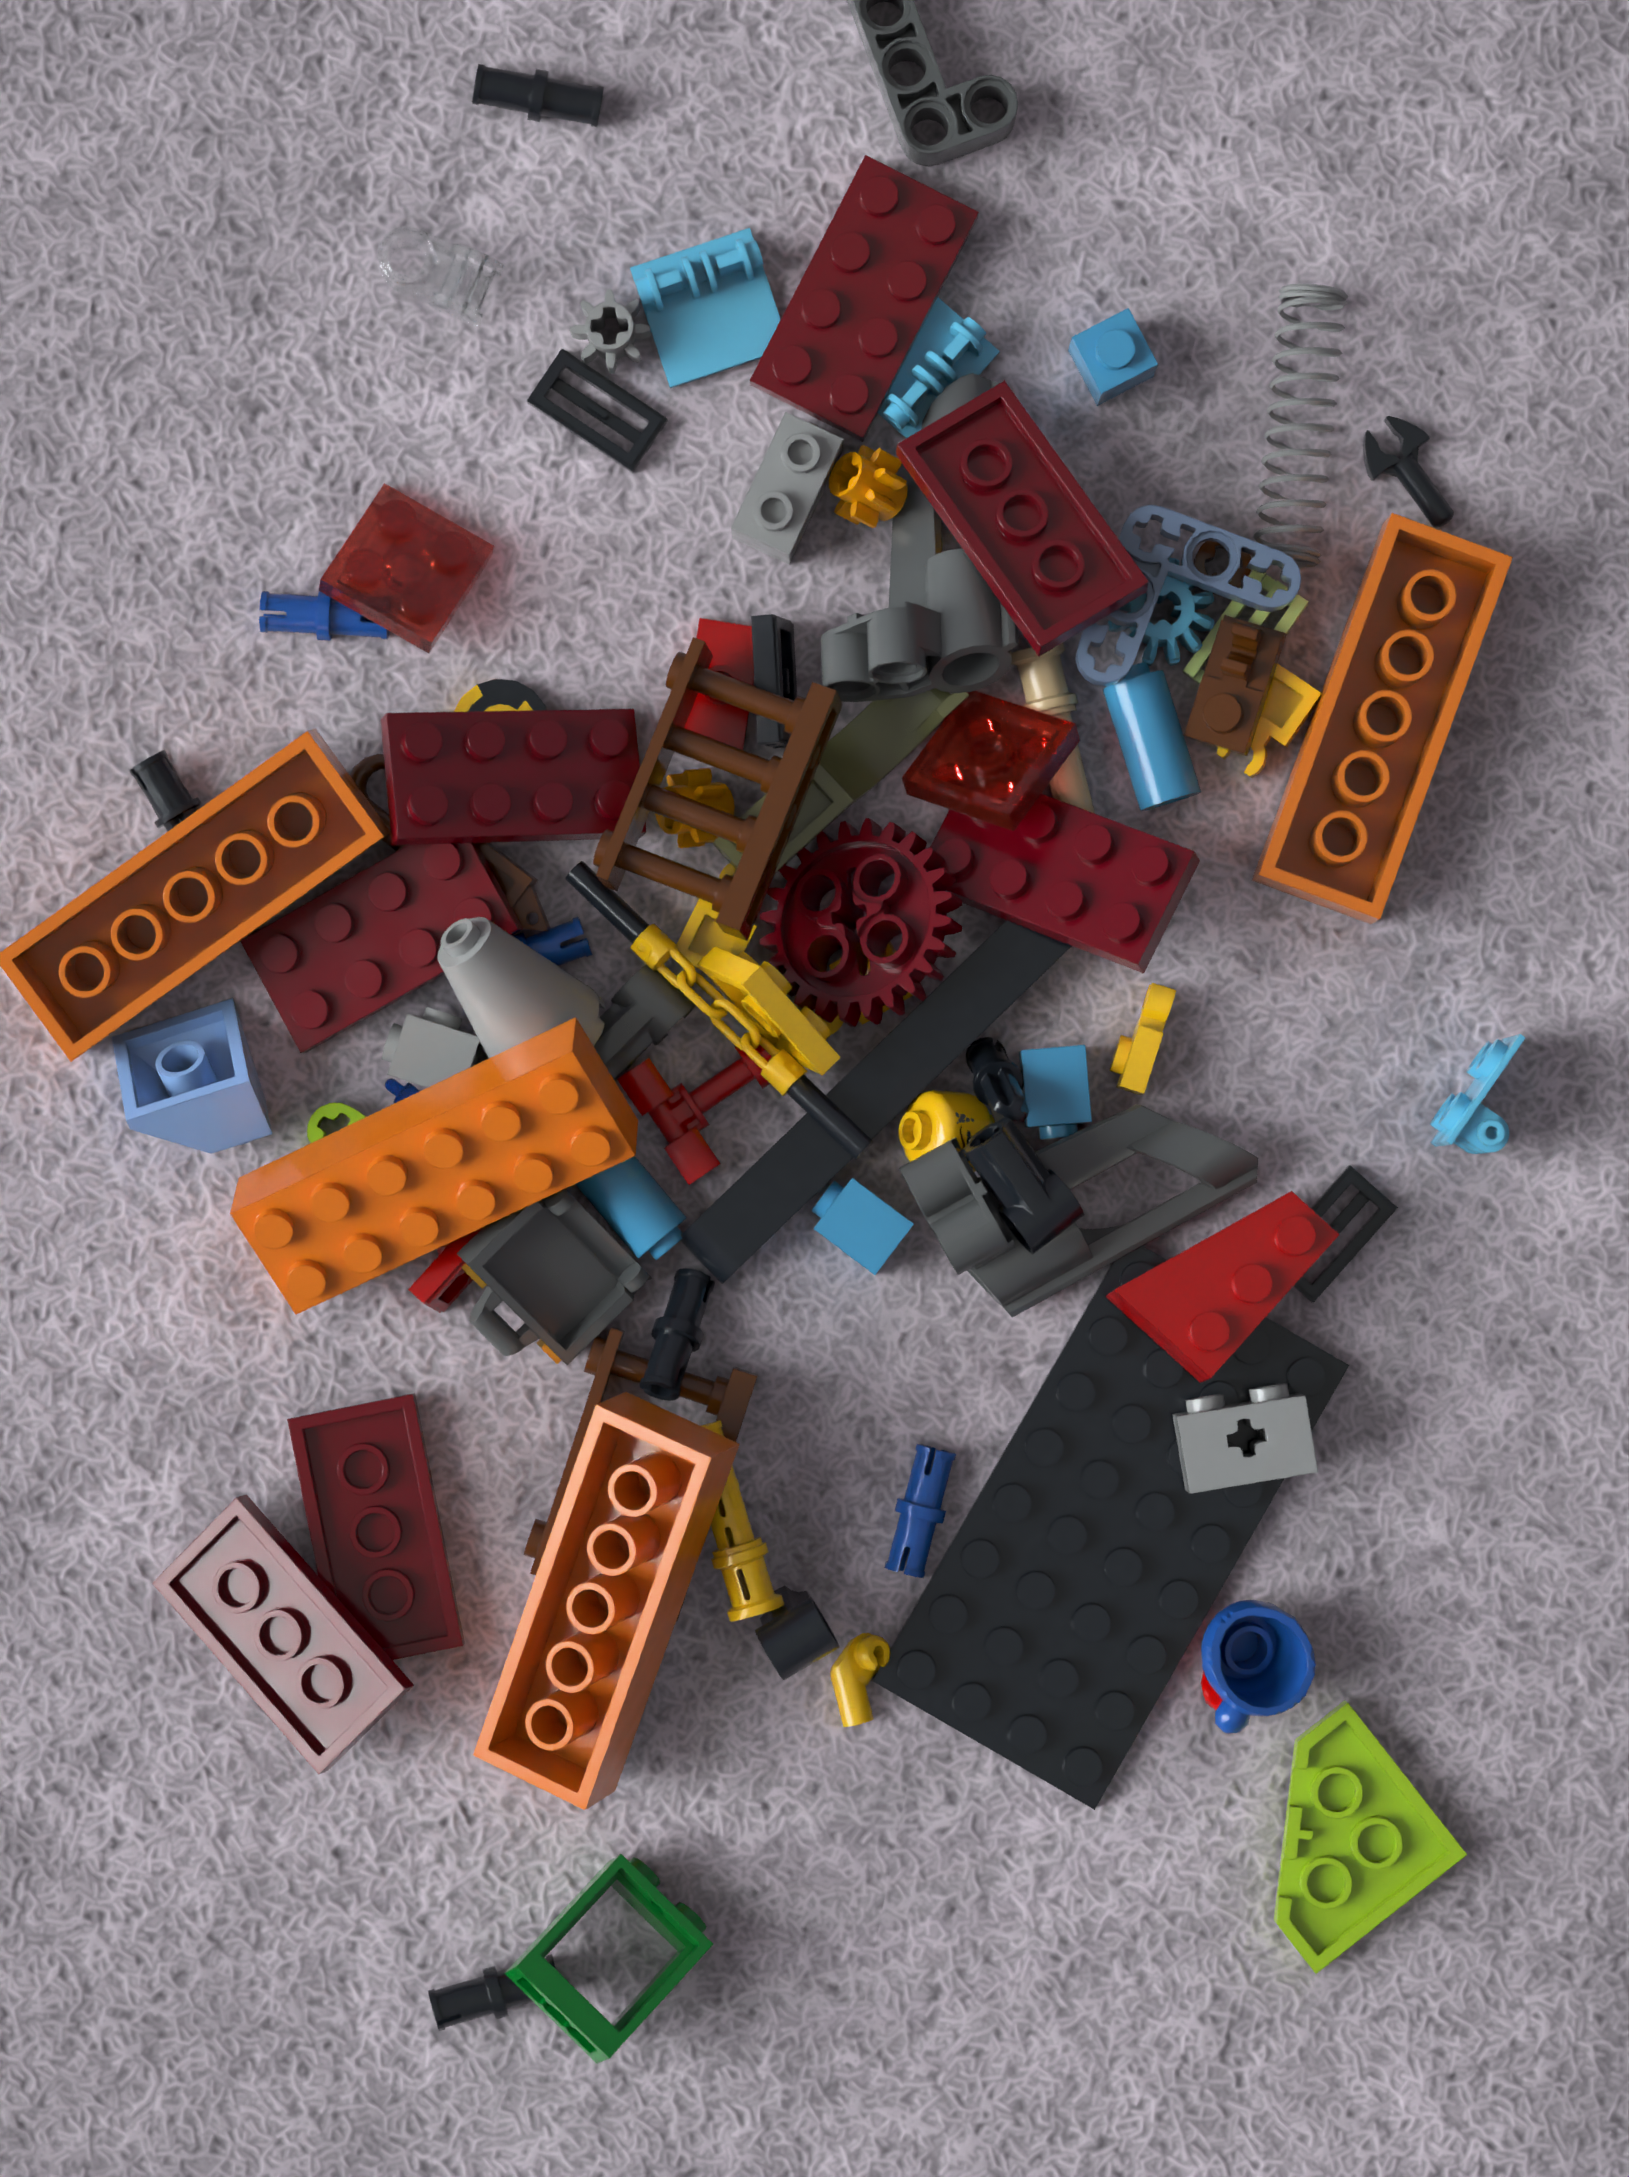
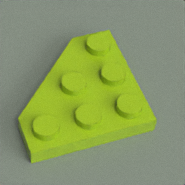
[1274,1700,1467,1974]

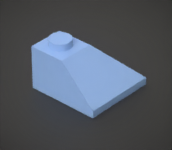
[112,998,272,1154]

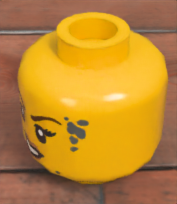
[899,1090,995,1172]

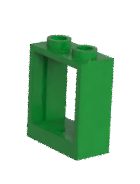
[505,1854,713,2064]

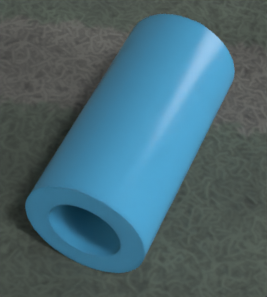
[1103,662,1201,811]
[575,1156,687,1260]

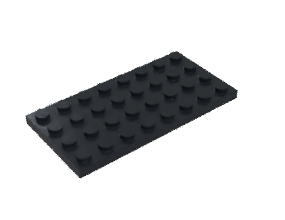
[872,1246,1349,1810]

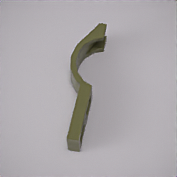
[713,688,969,875]

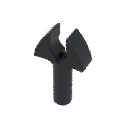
[1363,416,1454,528]

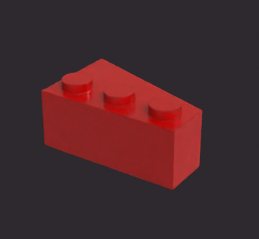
[1105,1191,1340,1383]

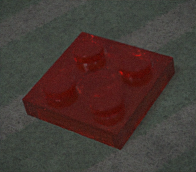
[318,483,495,653]
[902,691,1080,831]

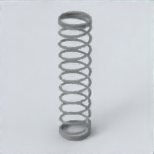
[1251,284,1348,567]

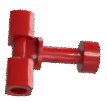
[617,1044,772,1185]

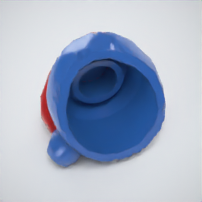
[1201,1600,1316,1734]

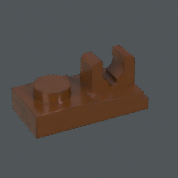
[1184,615,1287,756]

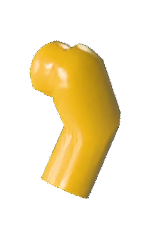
[830,1633,891,1727]

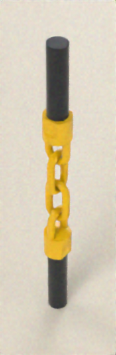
[565,861,874,1160]

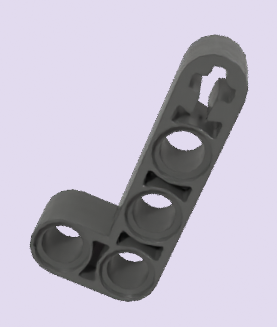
[847,0,1018,167]

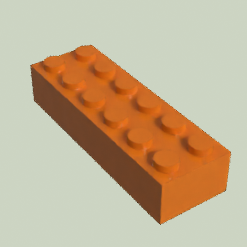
[1252,513,1513,924]
[0,728,391,1062]
[230,1017,638,1315]
[473,1392,740,1810]

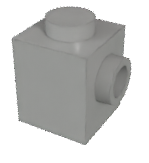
[382,1007,483,1088]

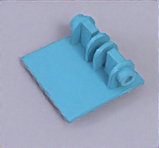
[630,228,781,388]
[878,297,1000,438]
[1430,1034,1525,1154]

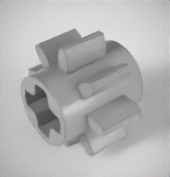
[570,289,651,374]

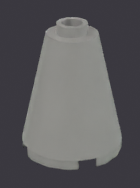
[438,917,605,1058]

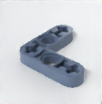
[1075,505,1301,686]

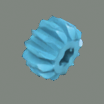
[1107,558,1214,666]

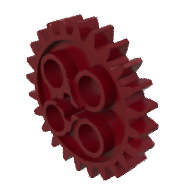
[760,818,963,1027]

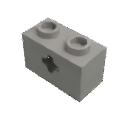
[731,412,844,565]
[1172,1383,1318,1494]

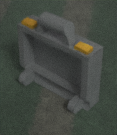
[457,1189,652,1365]

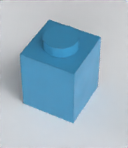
[1068,308,1158,406]
[1019,1045,1092,1139]
[811,1178,914,1275]

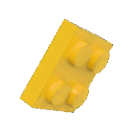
[697,946,841,1076]

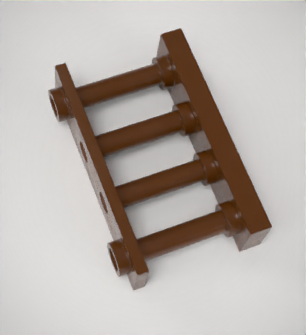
[593,637,843,941]
[524,1327,758,1622]

